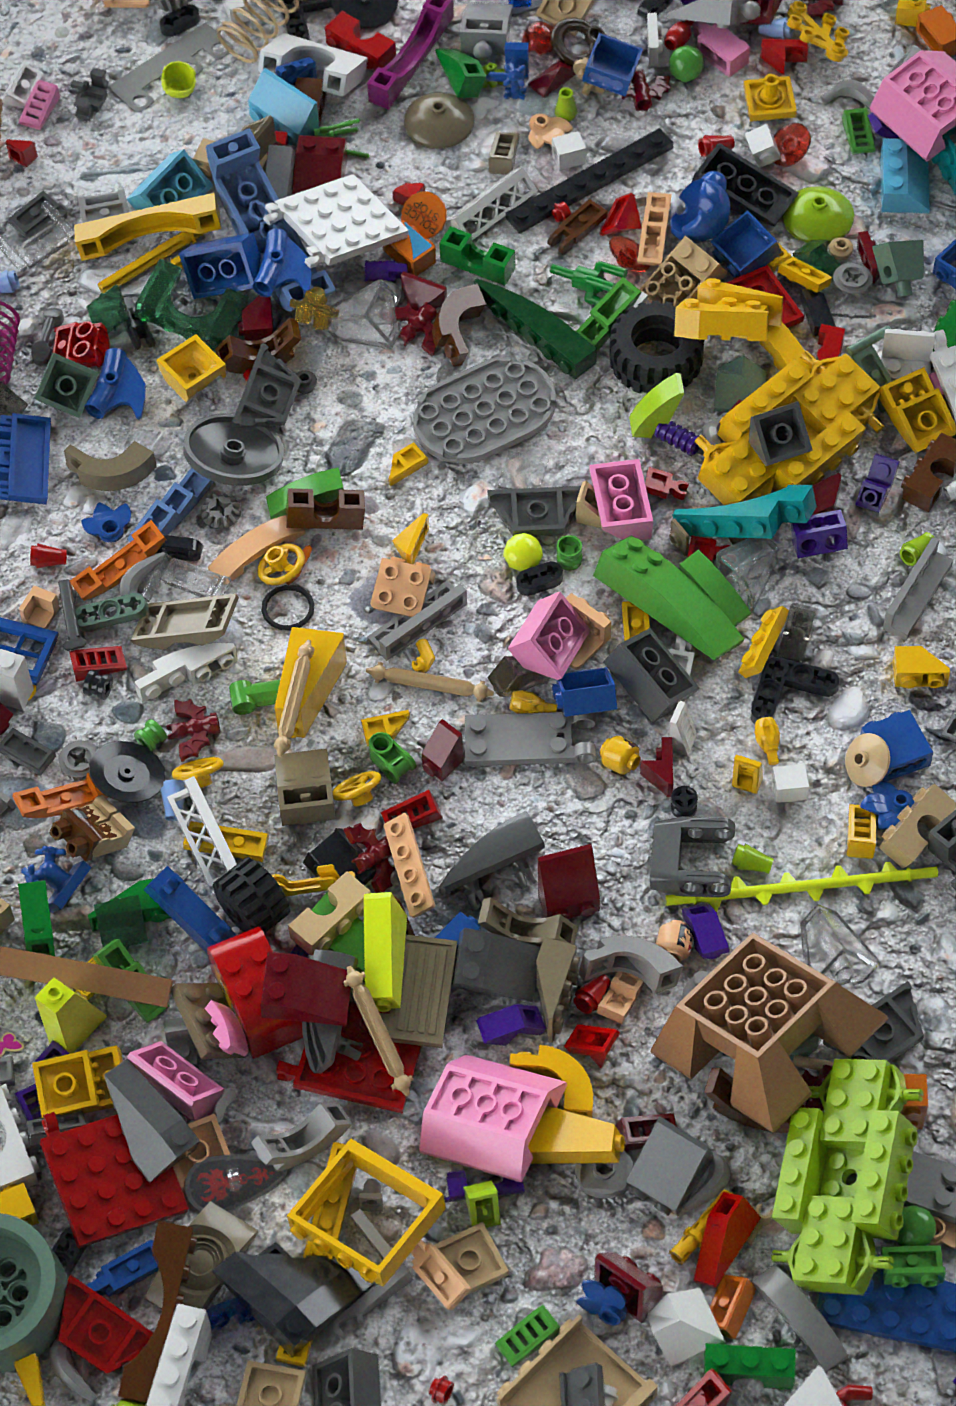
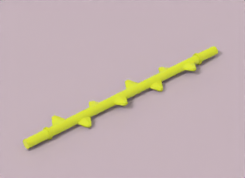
[665,862,938,912]

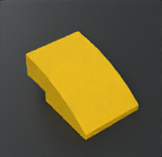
[879,367,956,453]
[32,1045,123,1118]

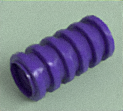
[655,421,700,456]

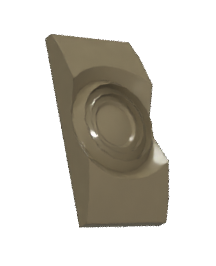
[131,593,239,650]
[144,1201,259,1310]

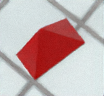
[599,192,642,236]

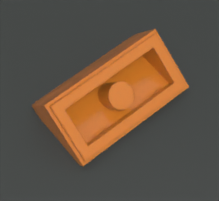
[709,1274,756,1339]

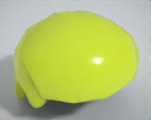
[161,61,196,99]
[503,533,543,572]

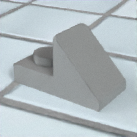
[164,1017,198,1069]

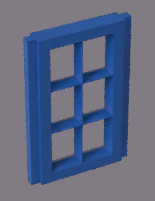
[0,617,59,686]

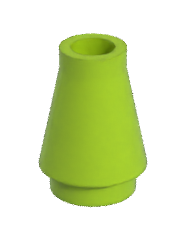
[554,88,578,122]
[899,532,935,566]
[731,843,774,874]

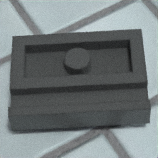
[9,190,68,244]
[559,1363,605,1406]

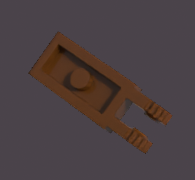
[547,199,608,255]

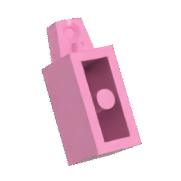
[693,21,750,77]

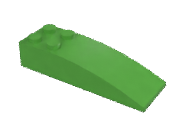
[593,535,744,661]

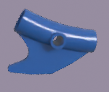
[252,229,312,297]
[84,348,146,420]

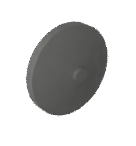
[183,413,284,486]

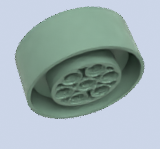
[0,1213,68,1373]

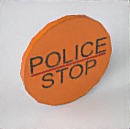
[401,192,447,239]

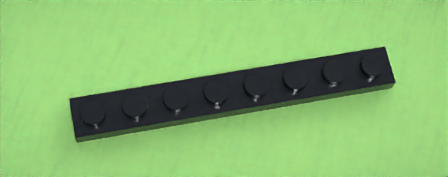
[506,128,674,234]

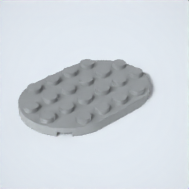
[413,357,556,464]

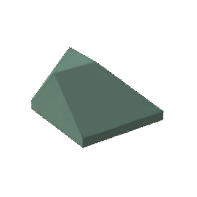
[34,353,99,418]
[714,355,767,412]

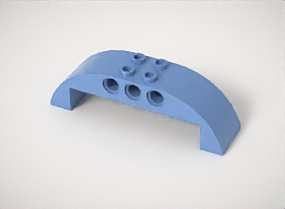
[206,128,336,311]

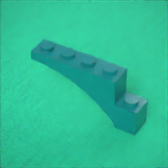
[672,485,816,539]

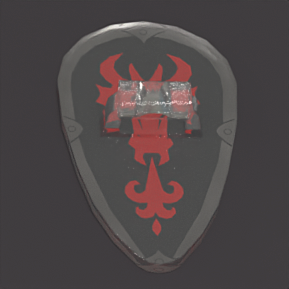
[185,1155,287,1211]

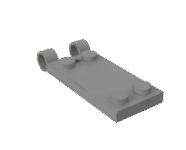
[465,712,596,767]
[846,1151,956,1224]

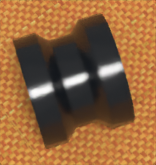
[83,670,113,700]
[671,786,698,817]

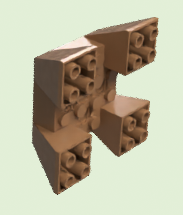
[650,932,888,1133]

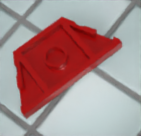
[58,1275,154,1374]

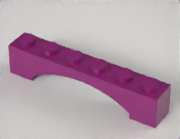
[367,0,454,110]

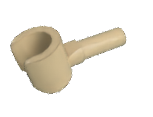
[745,1204,773,1246]

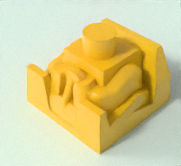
[157,334,226,402]

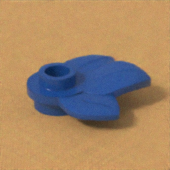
[81,502,131,543]
[860,782,914,830]
[576,1280,627,1326]

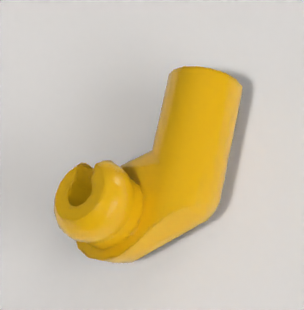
[411,638,435,673]

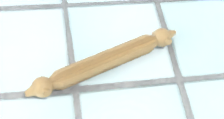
[274,640,315,757]
[366,662,494,702]
[343,966,413,1097]

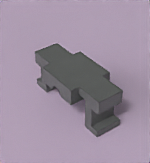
[70,67,109,121]

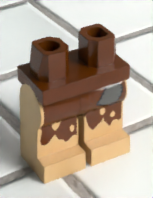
[50,795,135,862]

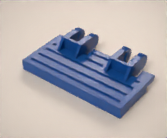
[0,413,51,505]

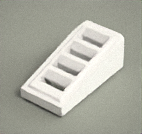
[669,701,697,755]

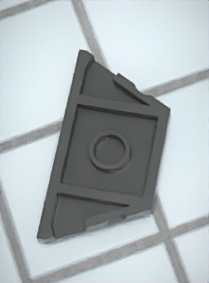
[231,343,301,427]
[487,486,581,536]
[823,981,924,1063]

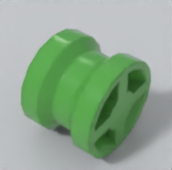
[134,719,167,752]

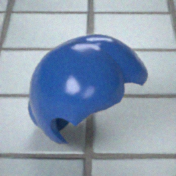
[670,171,730,243]

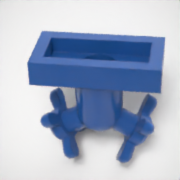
[486,42,529,100]
[21,846,92,913]

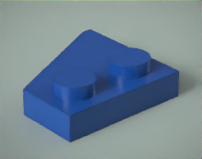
[275,57,317,87]

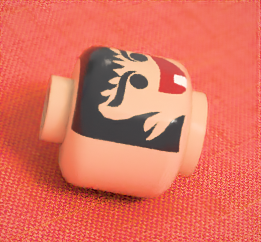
[656,920,694,962]

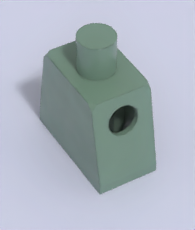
[872,240,924,297]

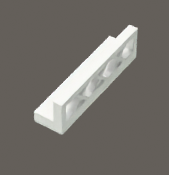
[445,167,538,240]
[167,776,237,889]

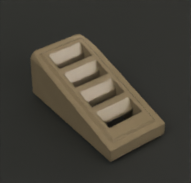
[488,132,519,175]

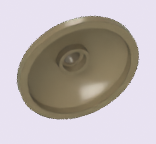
[404,92,474,149]

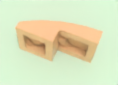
[597,972,644,1024]

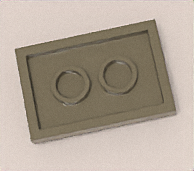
[171,983,250,1059]

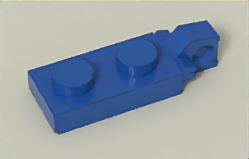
[86,1240,159,1297]

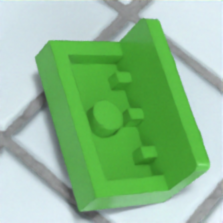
[881,1245,946,1288]

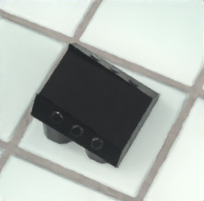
[303,828,376,886]

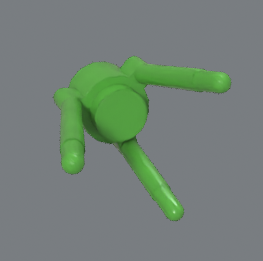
[314,118,370,158]

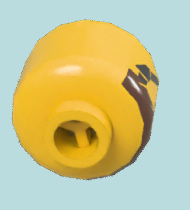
[600,735,641,775]

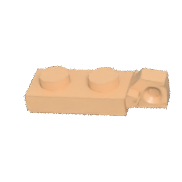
[411,1240,472,1310]

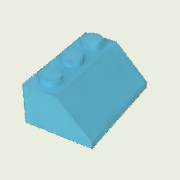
[248,68,320,147]
[880,138,930,213]
[126,149,213,232]

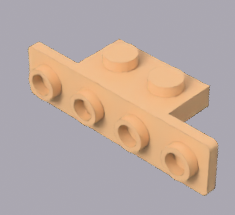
[384,813,435,918]

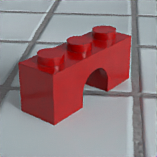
[325,11,396,72]

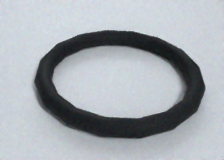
[261,585,315,630]

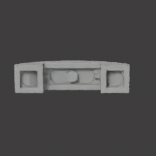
[751,1264,848,1373]

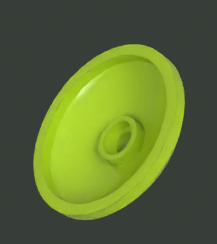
[782,186,854,245]

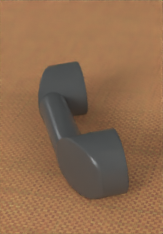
[31,308,64,366]

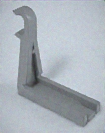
[333,1209,413,1340]

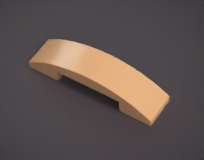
[208,515,306,586]

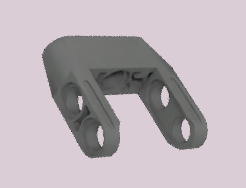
[650,816,735,897]

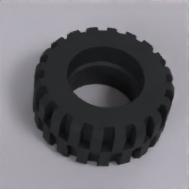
[609,301,704,394]

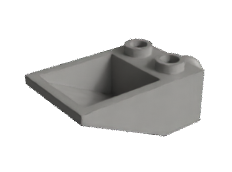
[667,0,760,29]
[460,2,513,61]

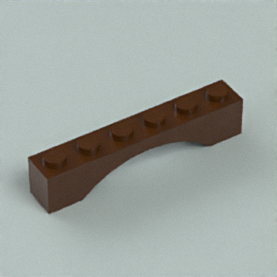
[118,1220,198,1404]

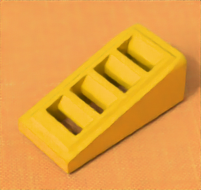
[732,755,763,794]
[847,804,876,859]
[14,1353,45,1406]

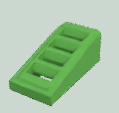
[842,108,876,154]
[495,1304,560,1368]

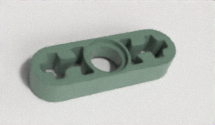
[76,593,149,632]

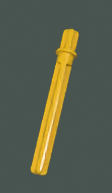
[98,231,208,295]

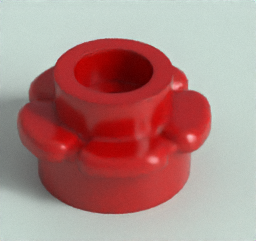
[552,202,572,223]
[428,1375,454,1405]

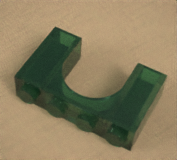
[134,259,249,351]

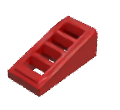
[69,646,127,682]
[381,790,443,829]

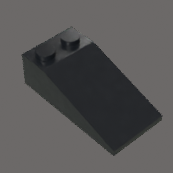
[692,143,799,227]

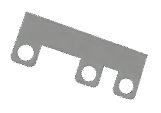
[107,22,234,112]

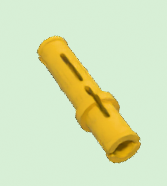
[669,1189,731,1265]

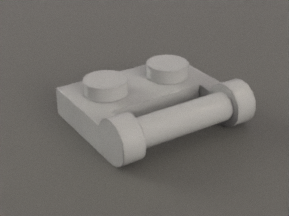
[77,187,129,223]

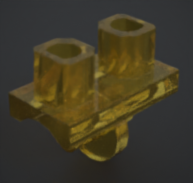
[290,287,339,330]

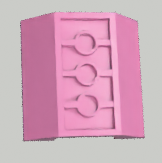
[870,50,956,162]
[419,1055,567,1183]

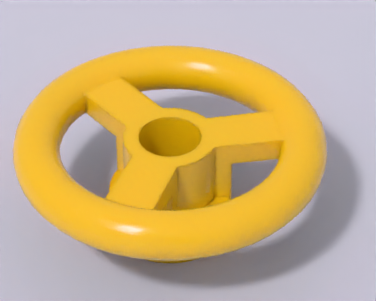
[257,544,305,586]
[172,757,224,788]
[332,771,381,807]

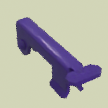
[444,1171,525,1203]

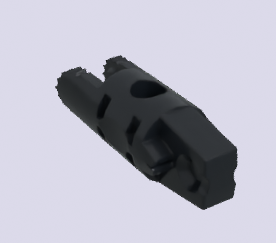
[119,296,156,350]

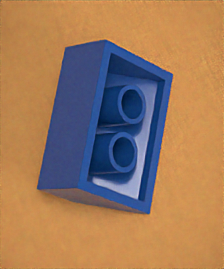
[179,232,261,299]

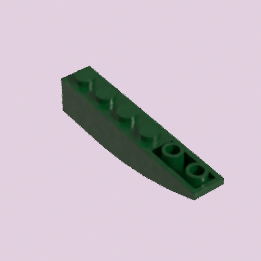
[474,278,597,380]

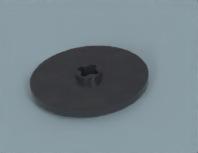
[330,0,398,29]

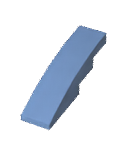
[127,467,215,542]

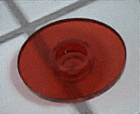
[773,123,811,167]
[609,235,650,273]

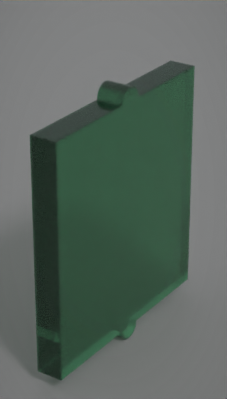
[86,284,130,334]
[94,895,149,949]

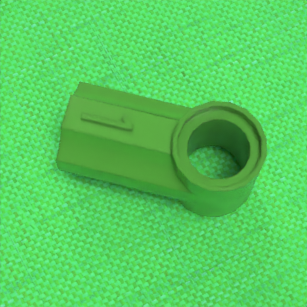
[229,680,280,715]

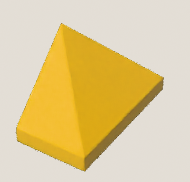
[392,513,429,564]

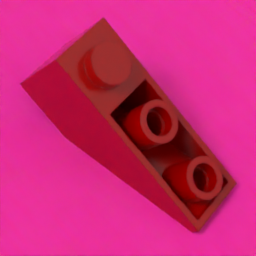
[693,1192,761,1288]

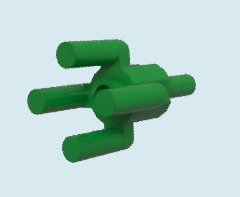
[550,261,628,306]

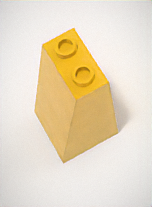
[274,627,347,738]

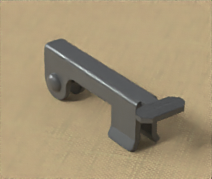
[58,579,87,651]

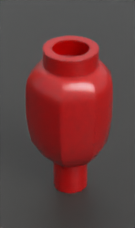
[664,20,694,50]

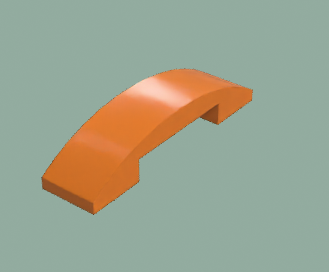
[70,520,166,601]
[12,772,108,818]

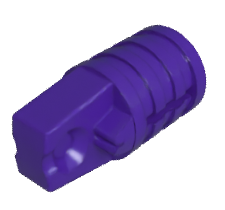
[365,260,408,282]

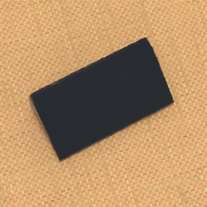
[800,289,836,337]

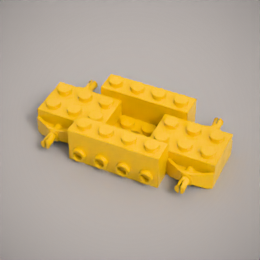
[694,350,885,505]

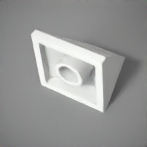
[648,1288,725,1368]

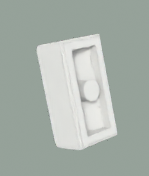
[2,62,43,108]

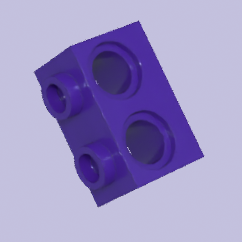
[791,509,848,559]

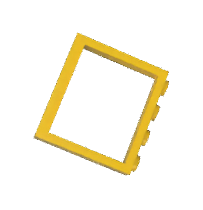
[287,1138,446,1287]

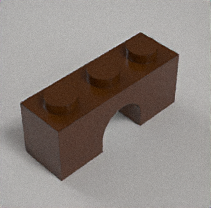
[901,432,956,513]
[286,488,365,530]

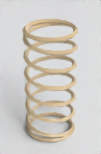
[217,0,299,63]

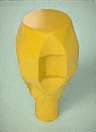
[509,690,557,714]
[755,717,780,765]

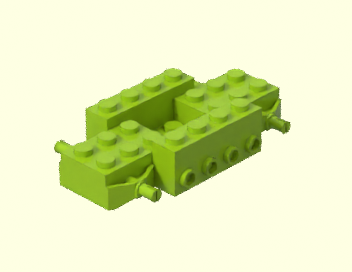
[771,1059,924,1295]

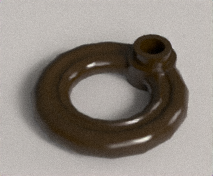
[550,18,605,67]

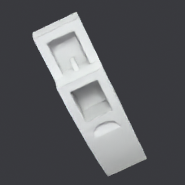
[135,643,238,703]

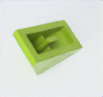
[463,1180,501,1228]

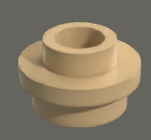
[829,237,853,261]

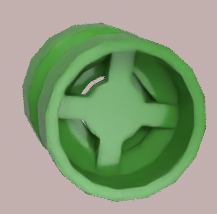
[557,535,582,571]

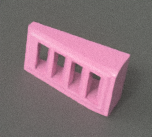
[19,80,60,130]

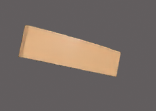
[637,192,672,266]

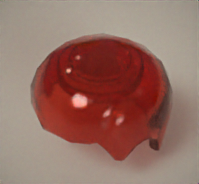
[521,21,554,56]

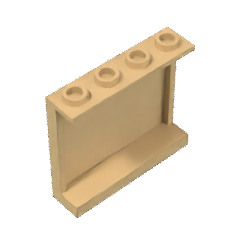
[497,1314,658,1406]

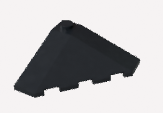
[212,1252,376,1357]

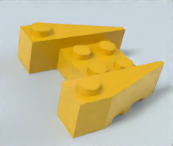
[674,278,783,341]

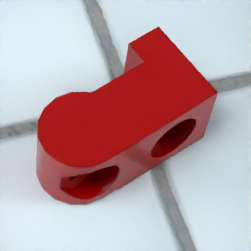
[816,324,845,361]

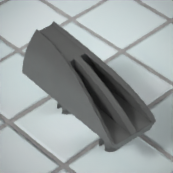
[439,811,545,912]
[302,950,363,1073]

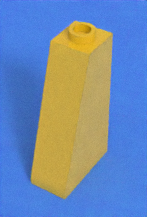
[528,1106,625,1164]

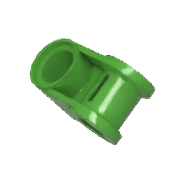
[369,732,417,784]

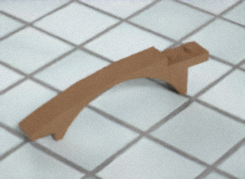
[0,947,173,1008]

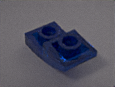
[206,1298,255,1330]

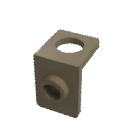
[669,519,706,556]

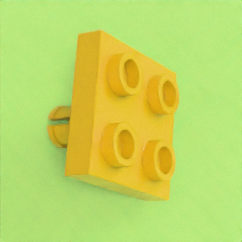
[743,74,797,122]

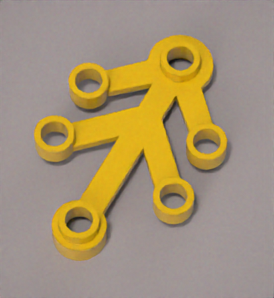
[787,1,850,62]

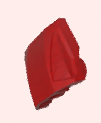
[53,321,110,368]

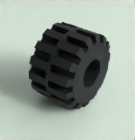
[213,857,290,934]

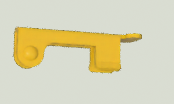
[272,864,356,897]

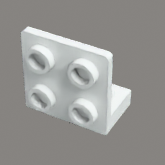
[647,13,694,67]
[881,329,935,381]

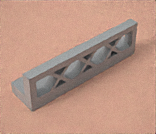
[883,537,953,640]
[367,580,467,661]

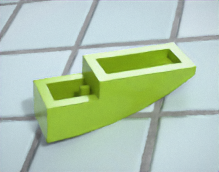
[629,373,684,438]

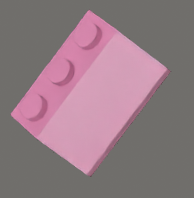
[589,459,653,540]
[508,592,591,680]
[127,1041,224,1121]

